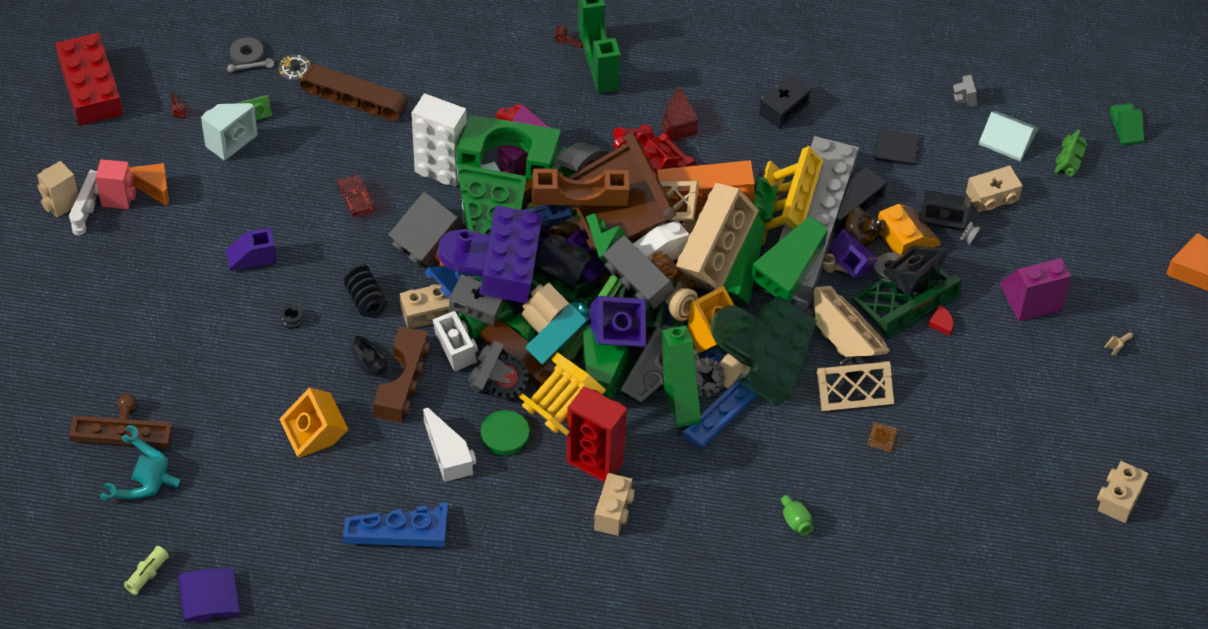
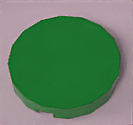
[480,410,530,456]

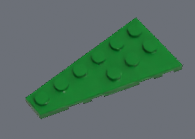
[457,164,526,307]

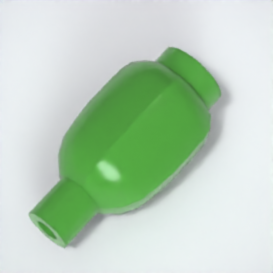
[781,495,813,536]

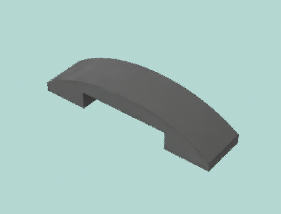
[556,142,609,171]

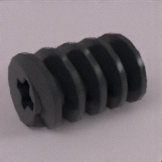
[343,264,388,317]

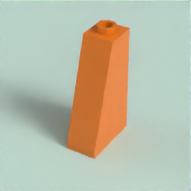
[1167,233,1208,291]

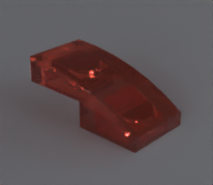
[337,174,375,217]

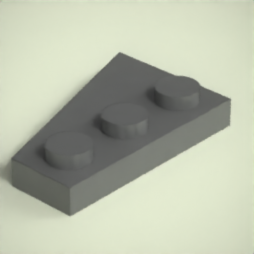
[619,327,699,402]

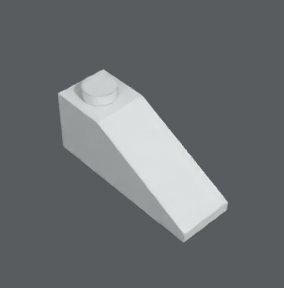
[633,221,689,266]
[423,408,476,482]

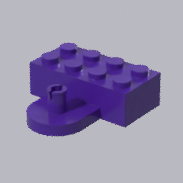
[438,205,542,303]

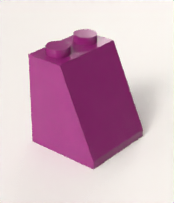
[498,105,550,180]
[1000,258,1071,321]

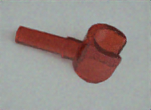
[554,25,583,49]
[170,92,186,117]

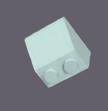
[201,103,258,161]

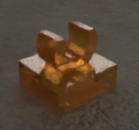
[650,251,678,279]

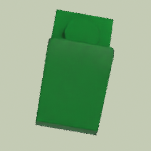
[1109,104,1144,146]
[586,213,626,264]

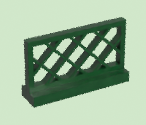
[851,269,961,339]

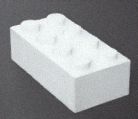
[412,93,467,187]

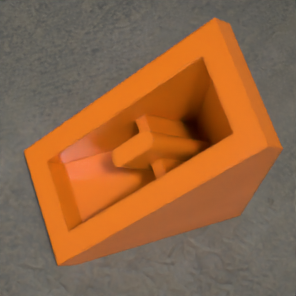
[130,163,169,206]

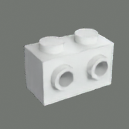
[433,311,478,371]

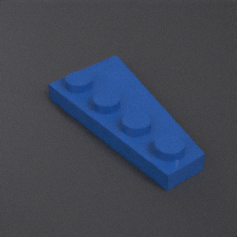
[343,502,448,547]

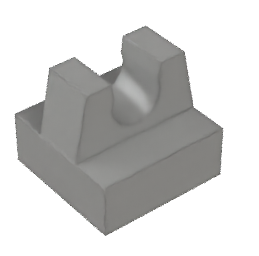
[953,75,977,107]

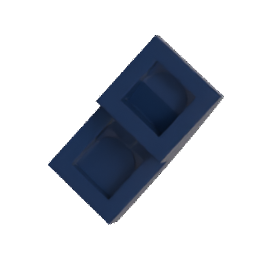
[523,205,572,231]

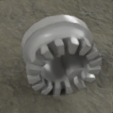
[960,222,981,245]

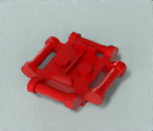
[613,125,696,175]

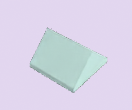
[979,111,1038,161]

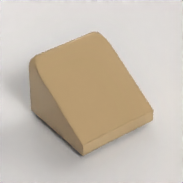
[719,354,746,389]

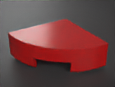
[496,105,526,121]
[928,305,953,336]

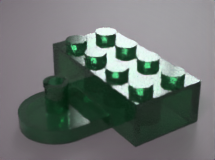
[711,296,817,406]

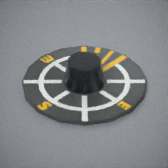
[278,55,311,80]

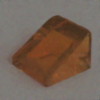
[867,422,898,452]

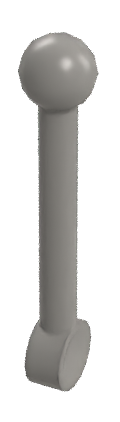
[227,58,274,73]

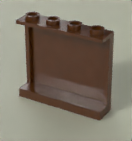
[560,132,677,252]

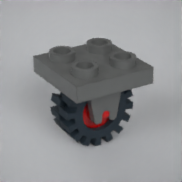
[467,341,529,399]

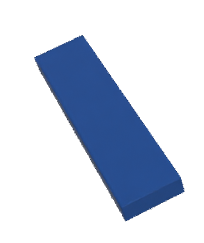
[683,372,764,450]

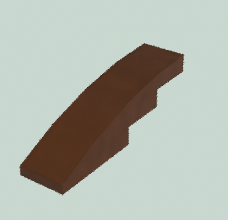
[481,318,555,389]

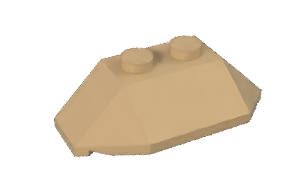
[814,286,890,357]

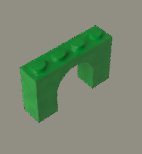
[578,0,621,94]
[457,115,561,179]

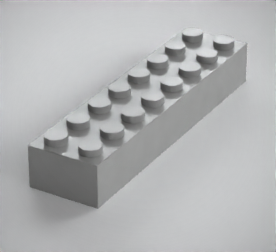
[765,136,859,303]

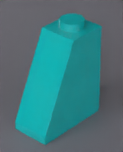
[525,302,591,364]

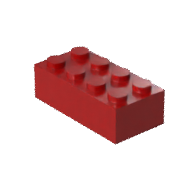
[55,33,123,126]
[566,386,627,483]

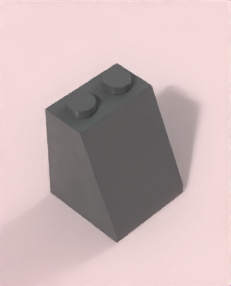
[388,192,466,268]

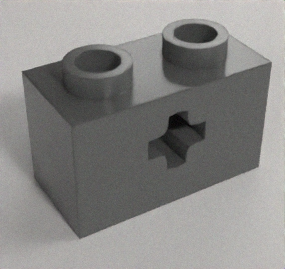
[449,274,505,326]

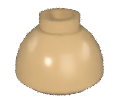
[665,288,698,321]

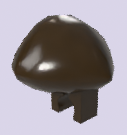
[844,206,885,248]

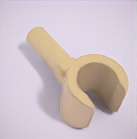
[823,254,848,273]
[1104,333,1133,355]

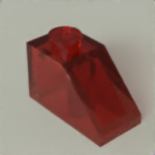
[661,87,698,141]

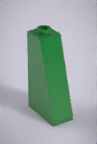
[708,213,766,305]
[751,216,828,305]
[662,326,701,428]

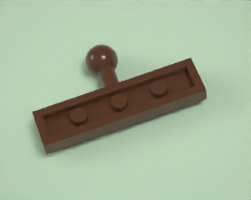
[69,393,173,449]

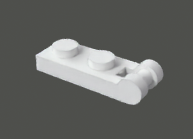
[69,170,99,235]

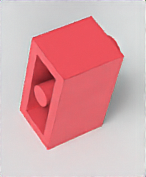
[95,159,136,209]

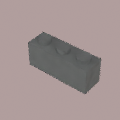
[603,236,675,310]

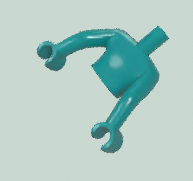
[100,425,180,501]

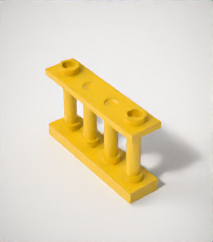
[762,146,824,245]
[519,352,605,435]

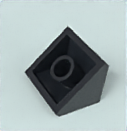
[883,245,948,296]

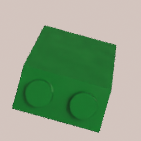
[582,325,630,401]

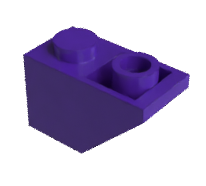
[226,227,277,271]
[830,229,878,278]

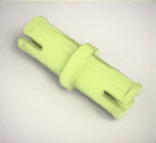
[124,546,169,594]

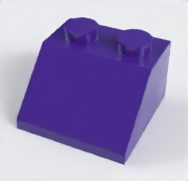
[591,296,646,348]

